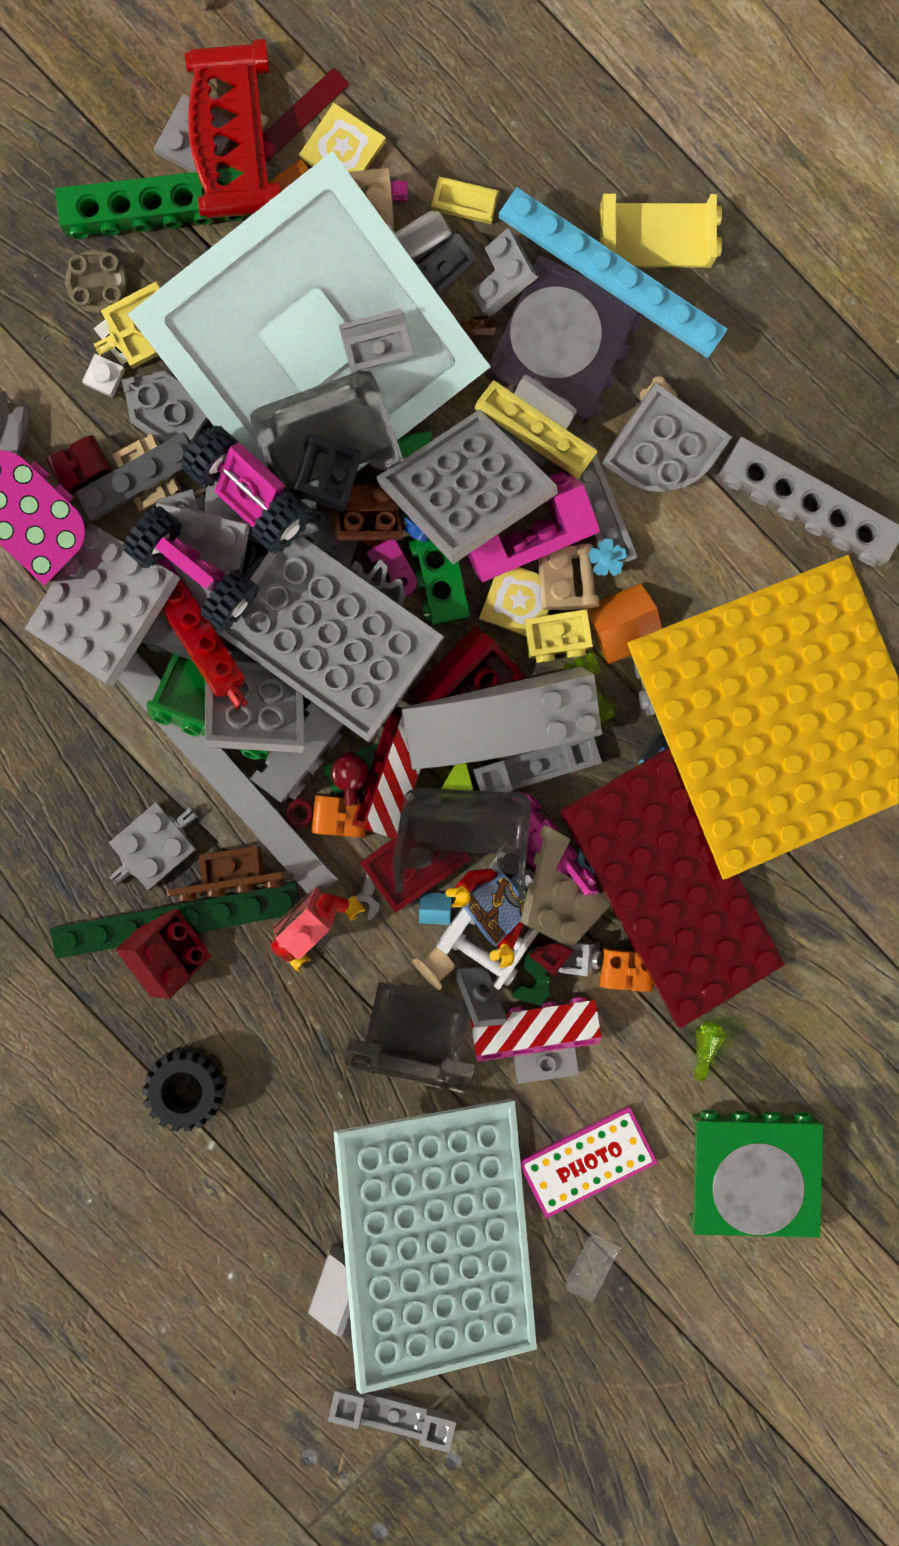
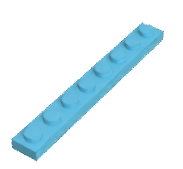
[498,187,727,358]

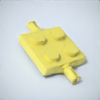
[94,282,160,369]

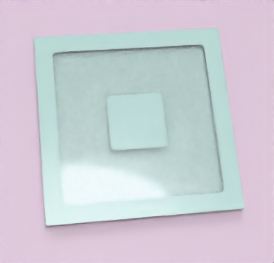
[127,151,490,508]

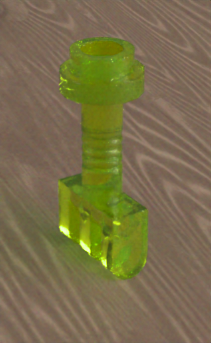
[563,652,616,723]

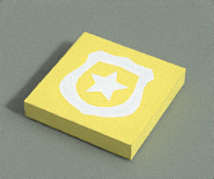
[299,103,386,172]
[479,567,548,637]

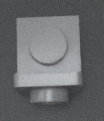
[554,941,603,976]

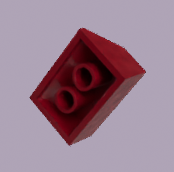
[410,626,525,703]

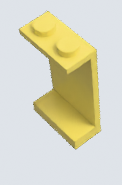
[600,194,722,268]

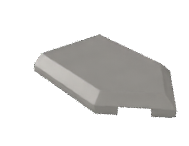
[122,370,210,443]

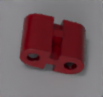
[47,435,111,494]

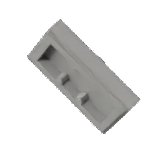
[513,1047,579,1084]

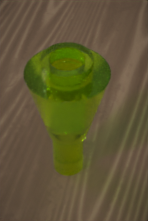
[693,1022,727,1081]

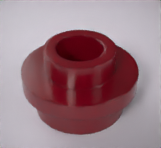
[285,797,314,828]

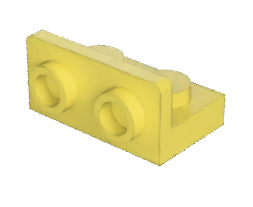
[524,609,593,663]

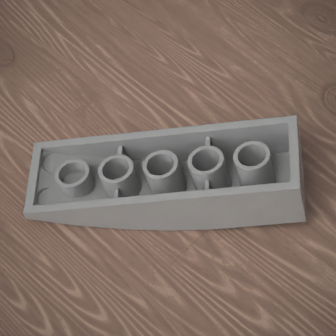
[401,667,602,770]

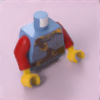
[446,868,533,968]

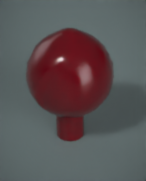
[331,751,369,806]

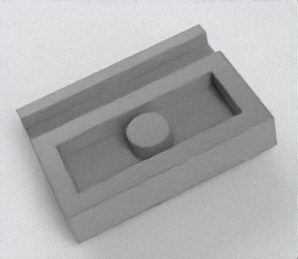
[339,308,414,373]

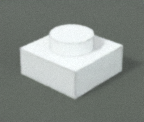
[82,354,125,398]

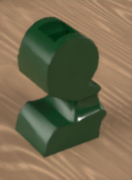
[511,943,550,1006]

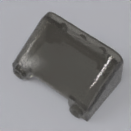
[250,370,403,496]

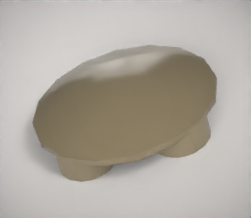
[65,249,128,313]

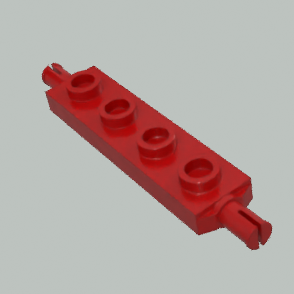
[161,579,248,710]

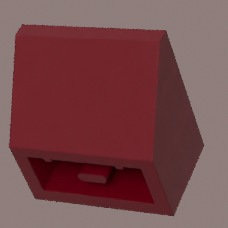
[115,909,212,999]

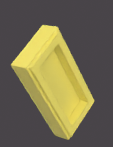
[431,176,499,225]

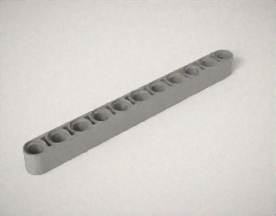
[118,650,339,893]

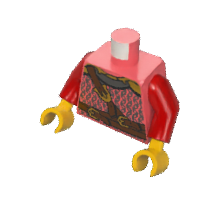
[271,886,365,972]

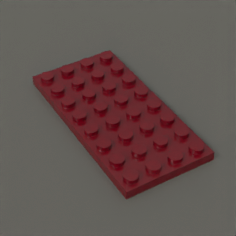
[559,748,785,1029]

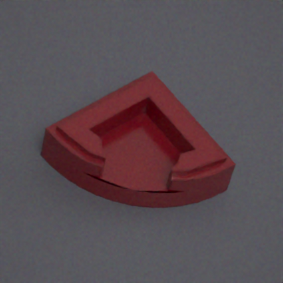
[529,943,574,976]

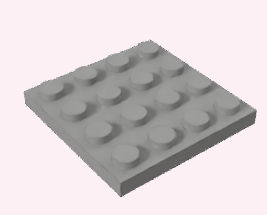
[377,410,558,564]
[24,523,181,687]

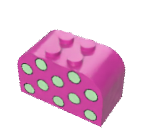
[0,450,85,586]

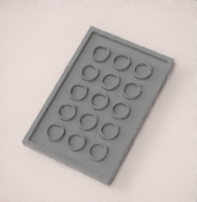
[215,534,445,742]

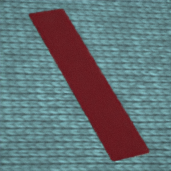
[263,68,349,162]

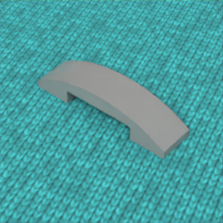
[474,737,602,800]
[328,1388,457,1453]

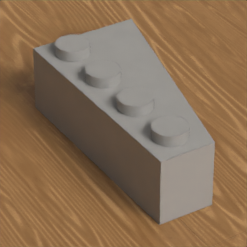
[250,702,345,802]

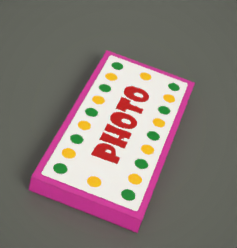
[520,1105,657,1218]

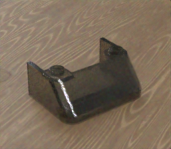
[393,788,531,901]

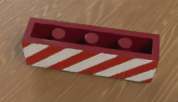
[352,707,423,840]

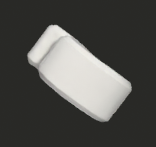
[387,211,452,263]

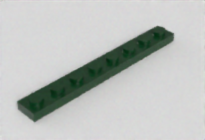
[50,882,300,959]

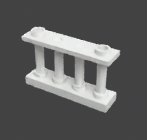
[437,842,538,990]

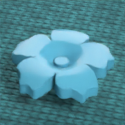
[588,538,627,576]

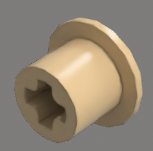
[412,947,455,990]

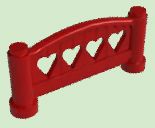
[184,39,281,219]

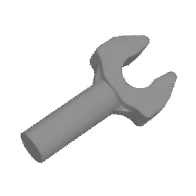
[351,873,381,920]

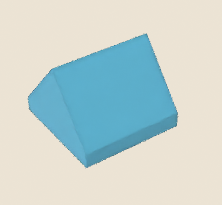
[419,892,451,925]

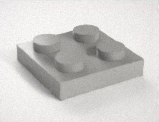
[154,94,233,172]

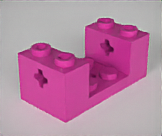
[467,472,600,582]

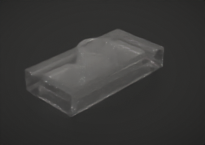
[564,1230,621,1303]

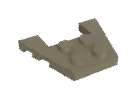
[520,825,610,948]

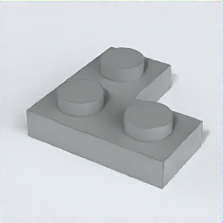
[472,228,538,318]

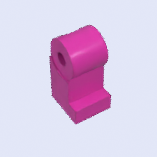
[366,540,417,598]

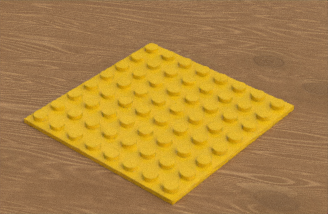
[627,555,899,880]

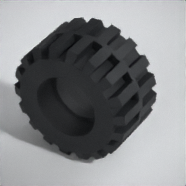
[142,1046,227,1132]

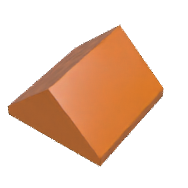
[584,583,662,665]

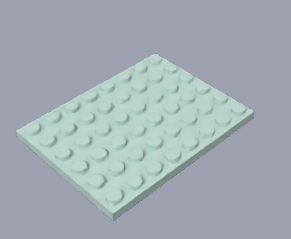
[334,1099,537,1394]

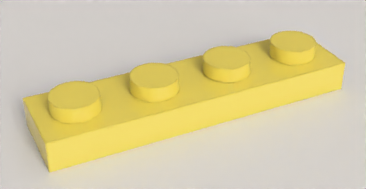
[474,380,598,480]

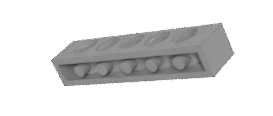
[717,436,899,567]

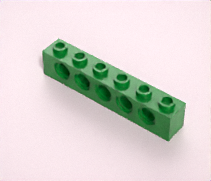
[55,168,251,239]
[389,431,470,627]

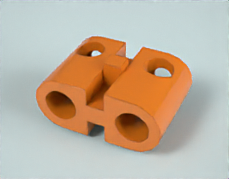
[312,795,366,838]
[599,948,653,992]

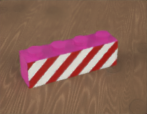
[471,997,602,1062]

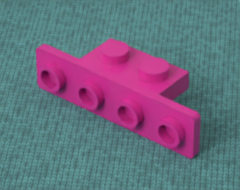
[512,792,599,895]

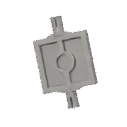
[109,802,198,890]

